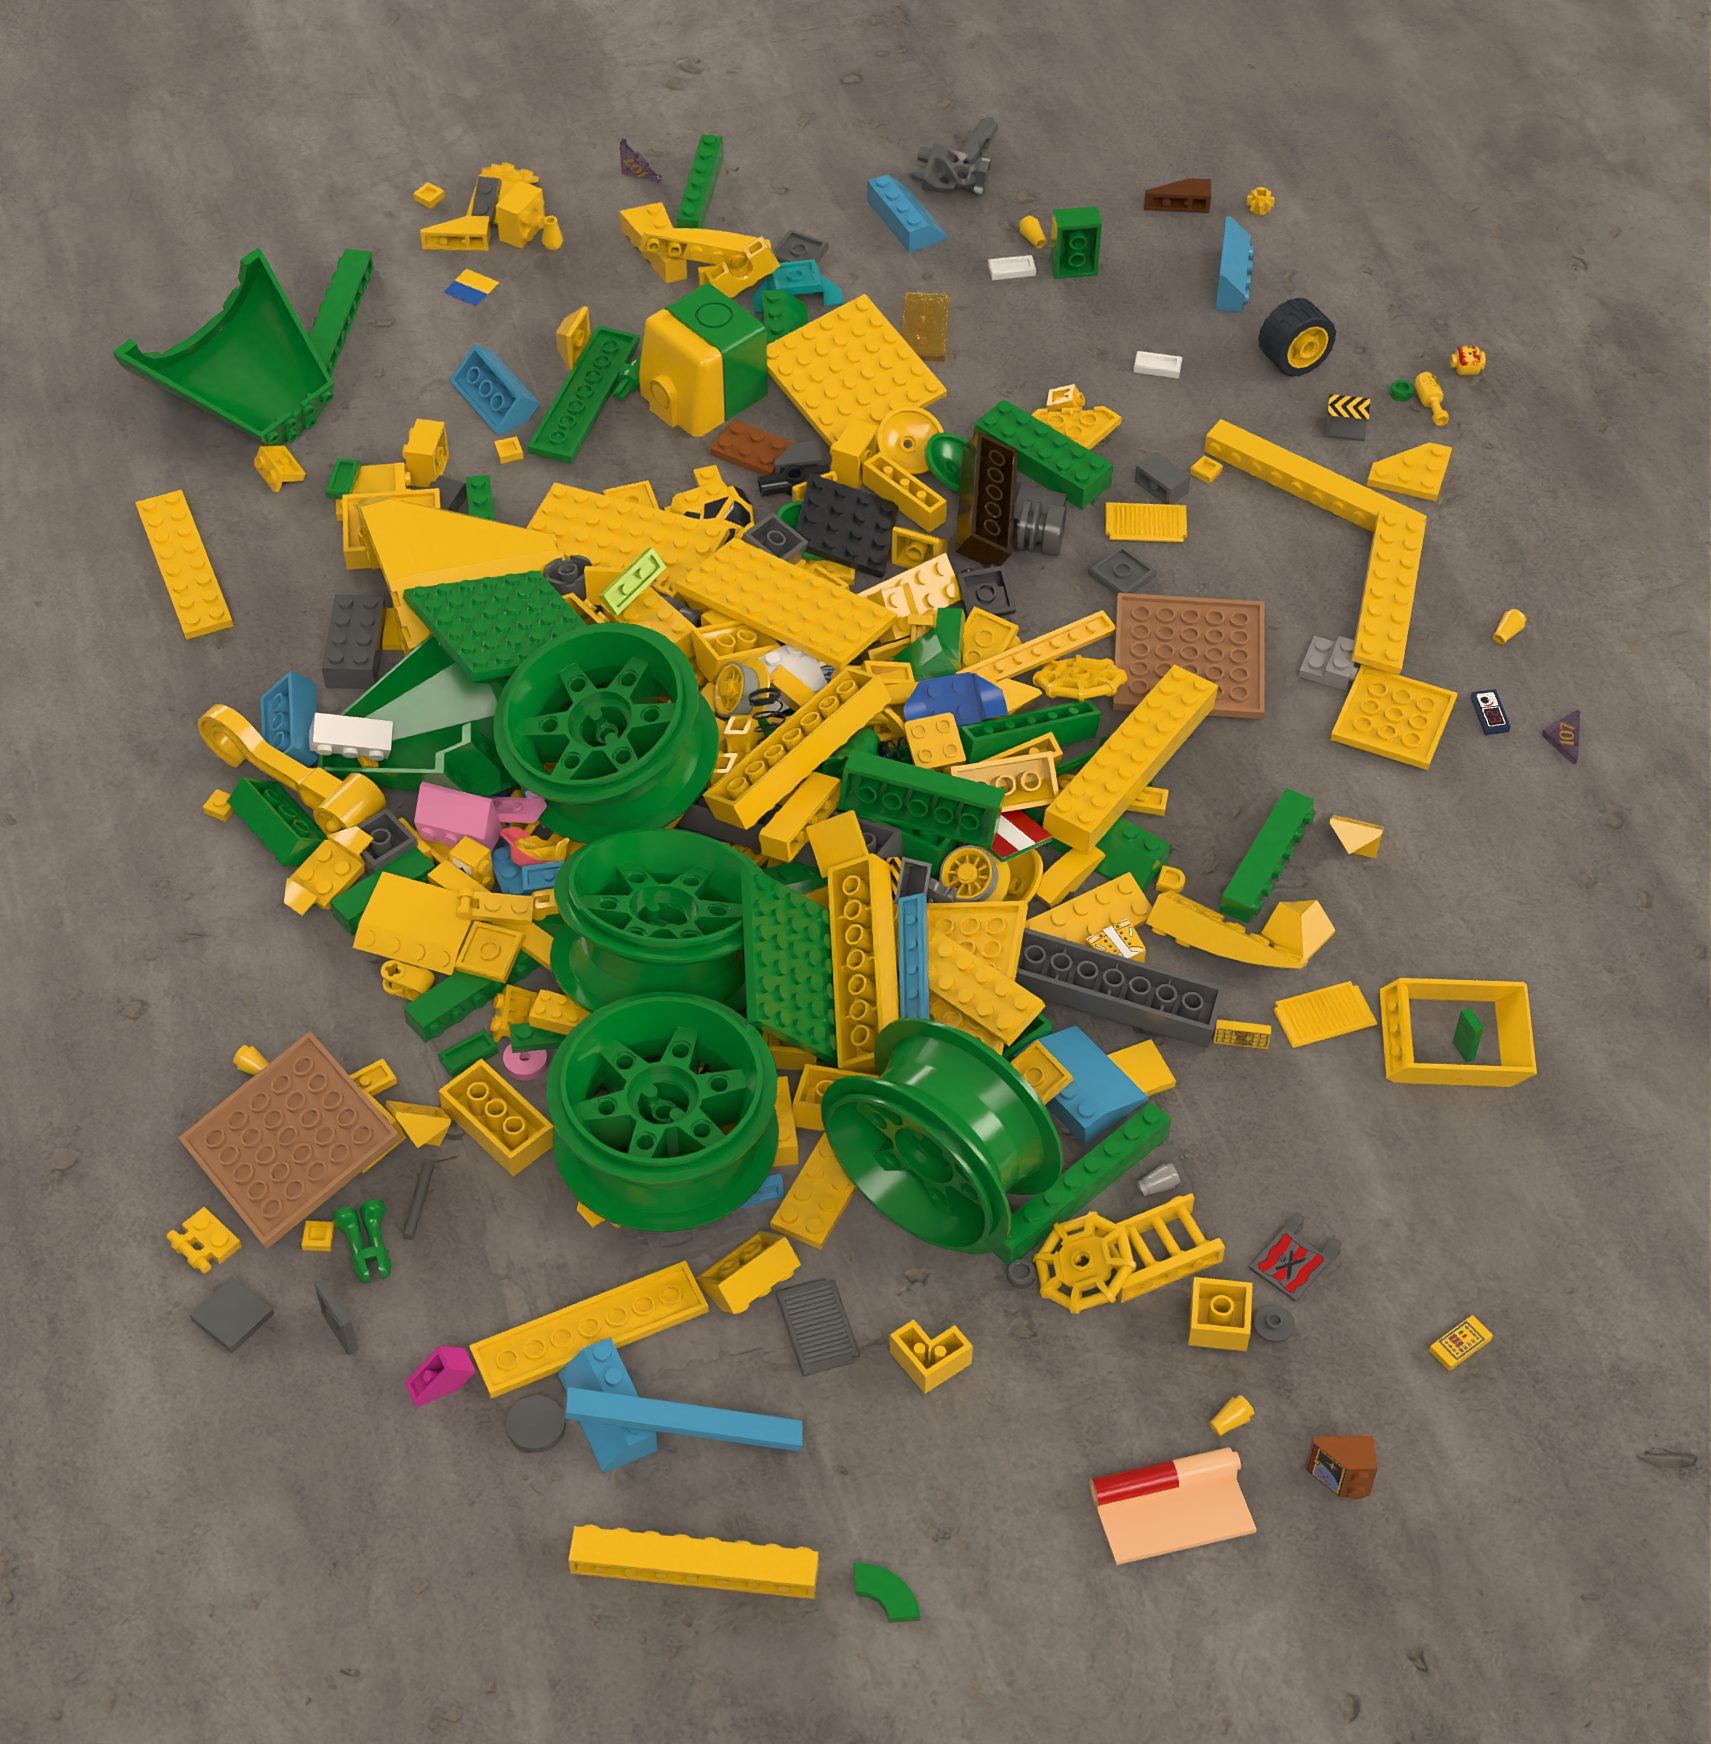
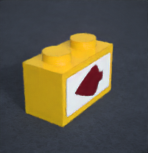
[449,836,495,891]

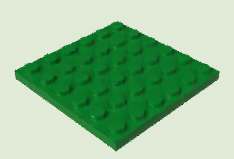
[403,570,587,682]
[741,866,838,1067]

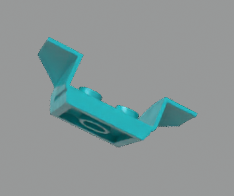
[752,259,844,314]

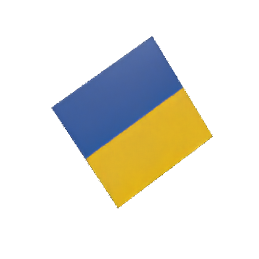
[444,269,499,306]

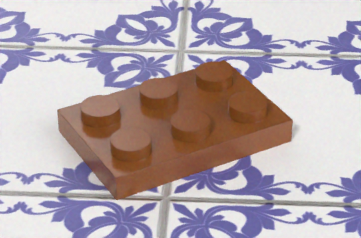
[710,419,793,476]

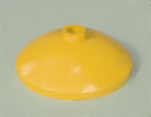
[877,406,944,475]
[1003,849,1043,904]

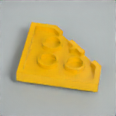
[1031,406,1122,450]
[1367,442,1452,502]

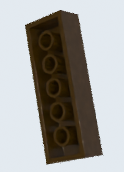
[955,432,1018,566]

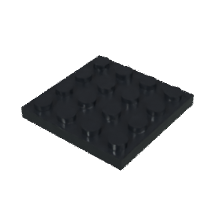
[795,473,899,579]

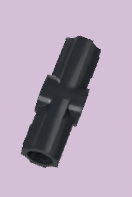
[758,464,830,497]

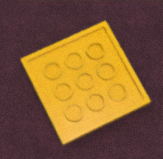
[1330,664,1458,770]

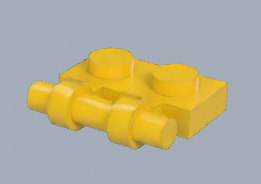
[166,1207,242,1274]

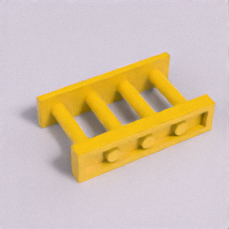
[1094,1193,1225,1303]

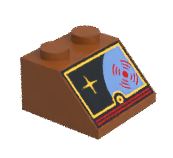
[1305,1436,1378,1500]

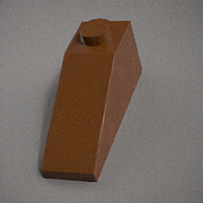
[1144,178,1211,213]

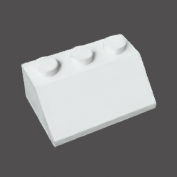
[758,644,827,719]
[309,713,393,761]

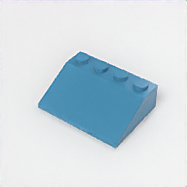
[1013,1025,1148,1145]

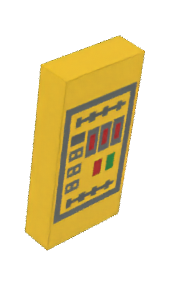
[1429,1315,1493,1371]

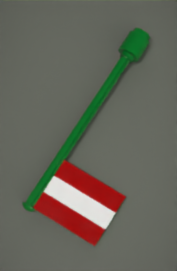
[986,733,1113,863]

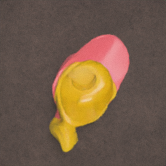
[499,827,570,868]

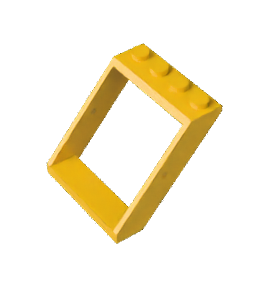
[1380,978,1537,1087]

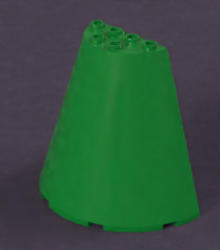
[113,247,334,446]

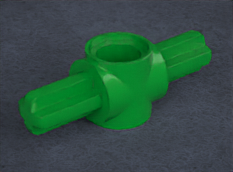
[613,354,641,401]

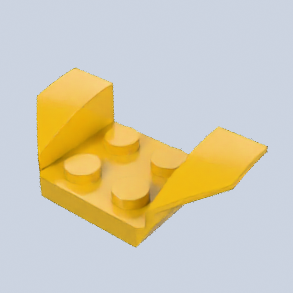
[284,827,374,916]

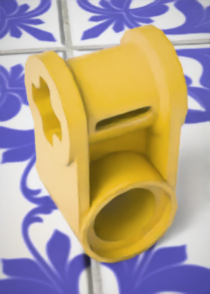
[381,960,435,1001]

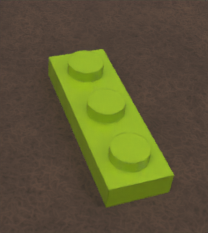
[598,548,666,616]

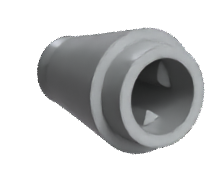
[1136,1163,1181,1197]

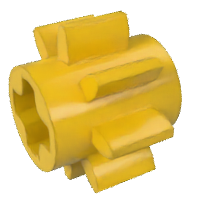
[1246,187,1275,215]

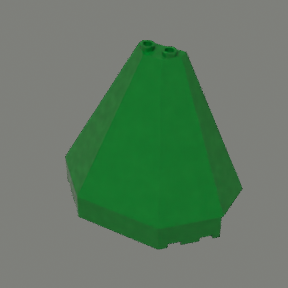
[317,634,519,798]

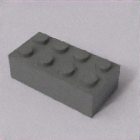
[322,595,386,689]

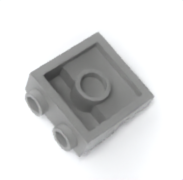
[1299,636,1361,690]

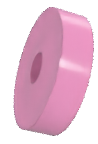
[503,1044,548,1081]

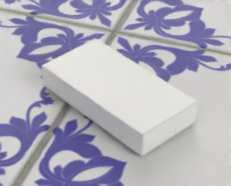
[988,255,1036,280]
[1134,351,1182,378]

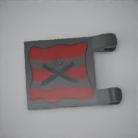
[1249,1212,1342,1302]

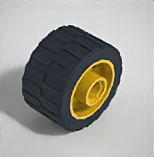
[1258,298,1336,376]

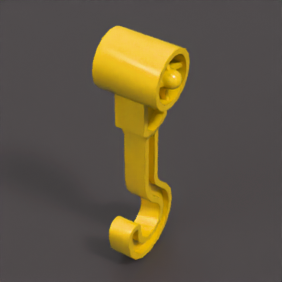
[198,704,386,835]

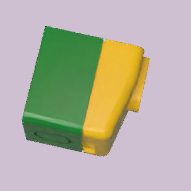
[639,282,768,437]

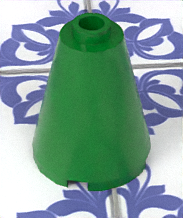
[821,728,880,784]

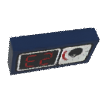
[1470,689,1511,735]

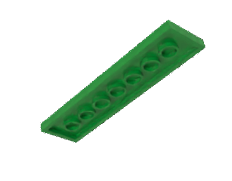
[527,325,640,464]

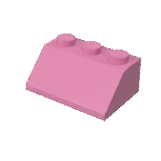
[414,782,502,852]

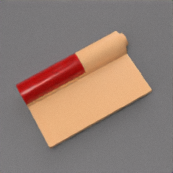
[1089,1447,1256,1565]

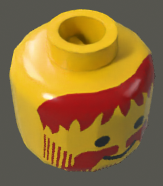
[1450,346,1485,376]

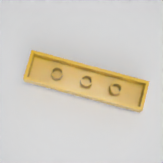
[529,989,592,1035]

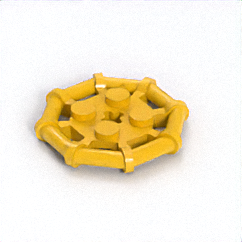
[1033,655,1127,702]
[1033,1211,1136,1314]

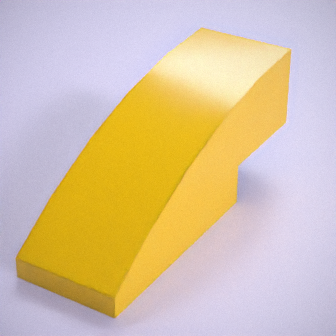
[830,661,915,685]
[1035,846,1106,909]

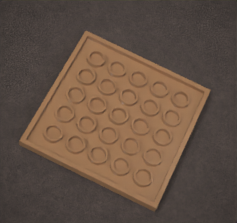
[1113,593,1265,719]
[178,1031,402,1249]

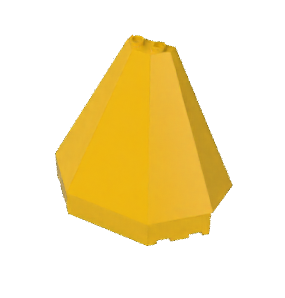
[353,495,565,657]

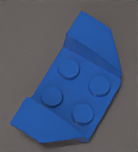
[903,672,1008,727]

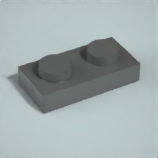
[471,176,502,224]

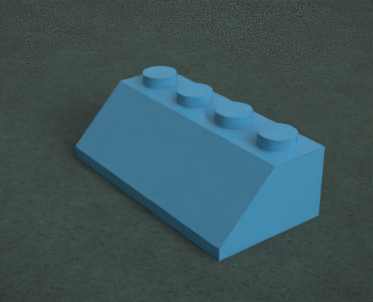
[867,174,948,253]
[1215,216,1254,312]
[449,344,540,435]
[260,671,319,776]
[558,1337,658,1473]

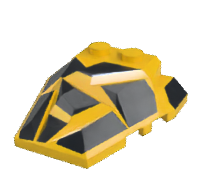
[662,481,754,546]

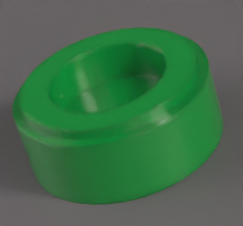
[1390,380,1414,402]

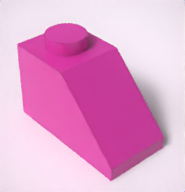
[404,1346,476,1406]

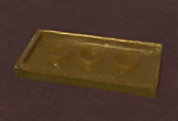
[901,292,950,362]

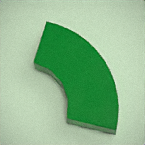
[853,1563,920,1623]

